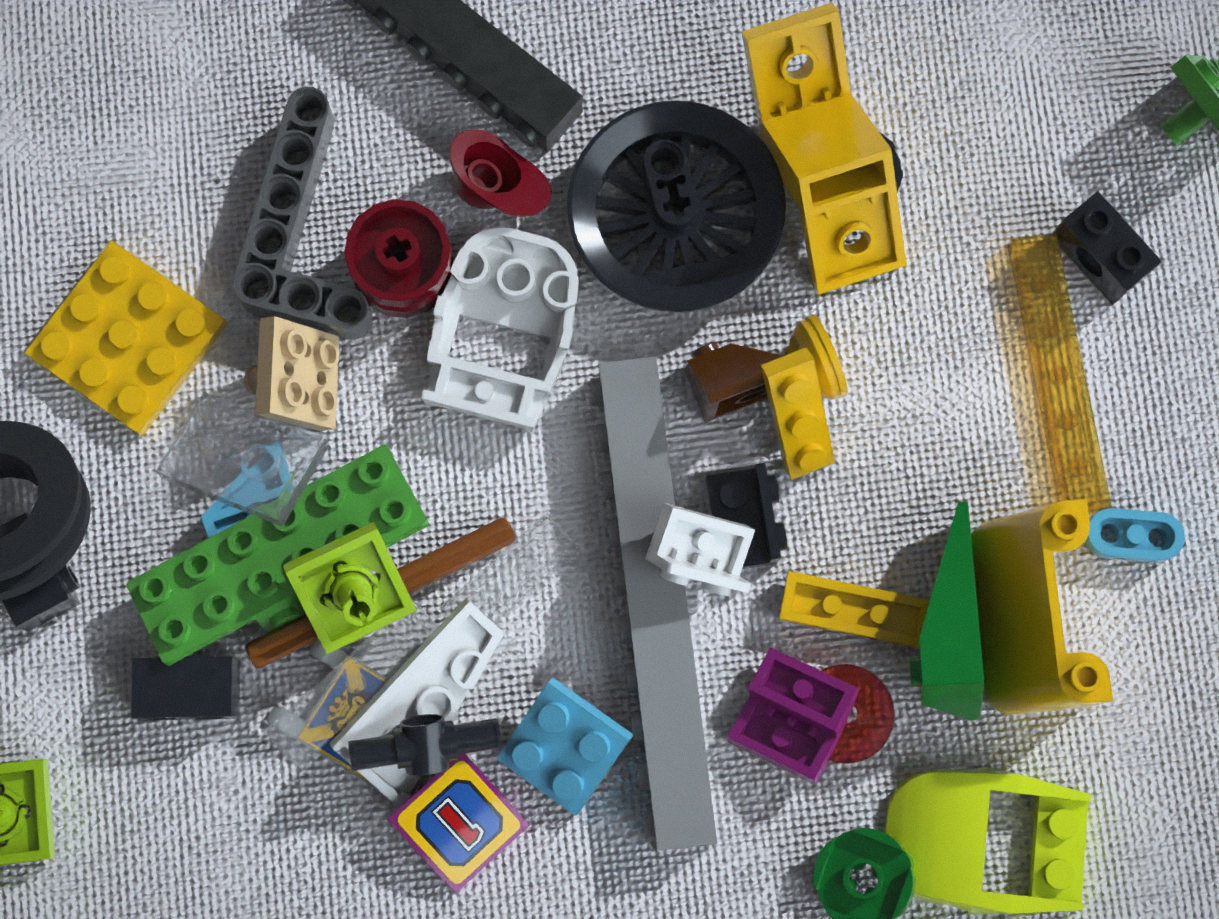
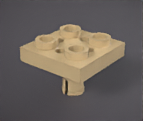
[244,316,339,431]

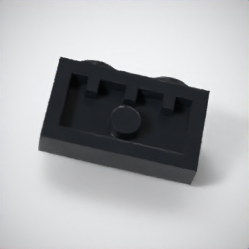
[705,463,787,569]

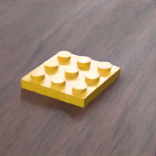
[24,240,228,437]

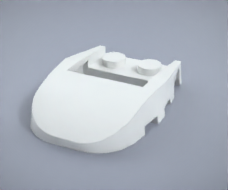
[422,227,579,432]

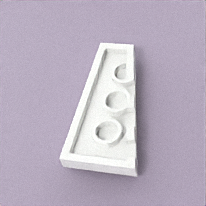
[329,598,504,808]

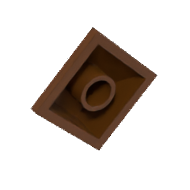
[684,343,784,423]

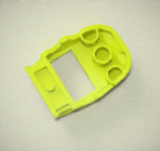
[885,767,1091,915]

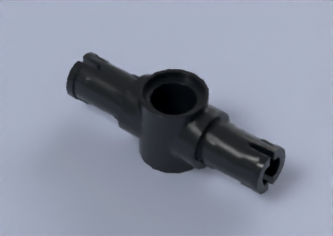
[348,714,502,776]

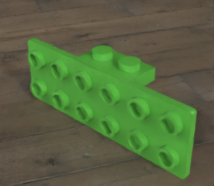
[127,445,429,666]

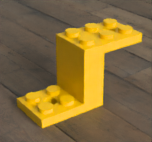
[741,2,907,295]

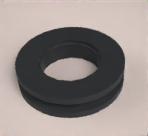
[0,421,91,601]

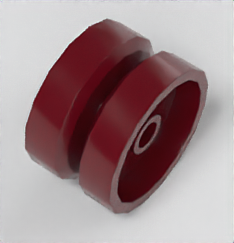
[344,199,454,318]

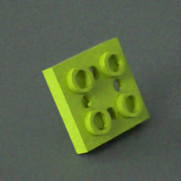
[283,522,417,654]
[0,759,55,865]

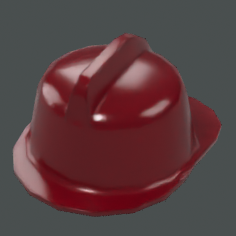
[449,129,551,217]

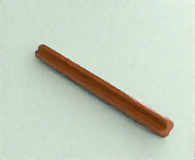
[245,518,516,669]

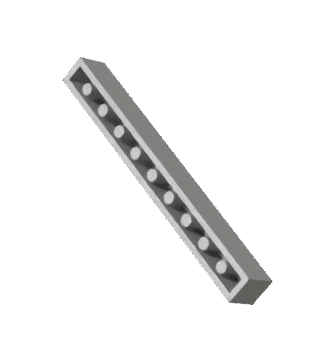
[590,356,717,851]

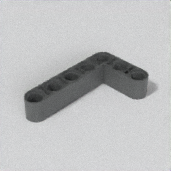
[233,86,373,340]

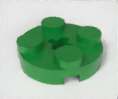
[813,828,916,919]

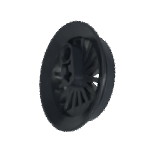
[567,100,786,312]

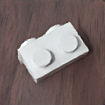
[645,503,755,596]

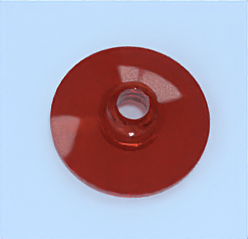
[821,664,895,764]

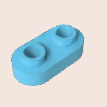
[1085,508,1185,563]

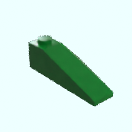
[909,501,984,721]

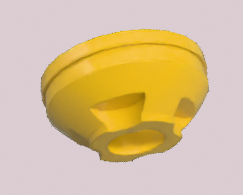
[784,314,848,400]

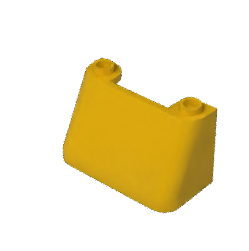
[971,499,1113,714]

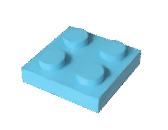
[496,677,633,817]

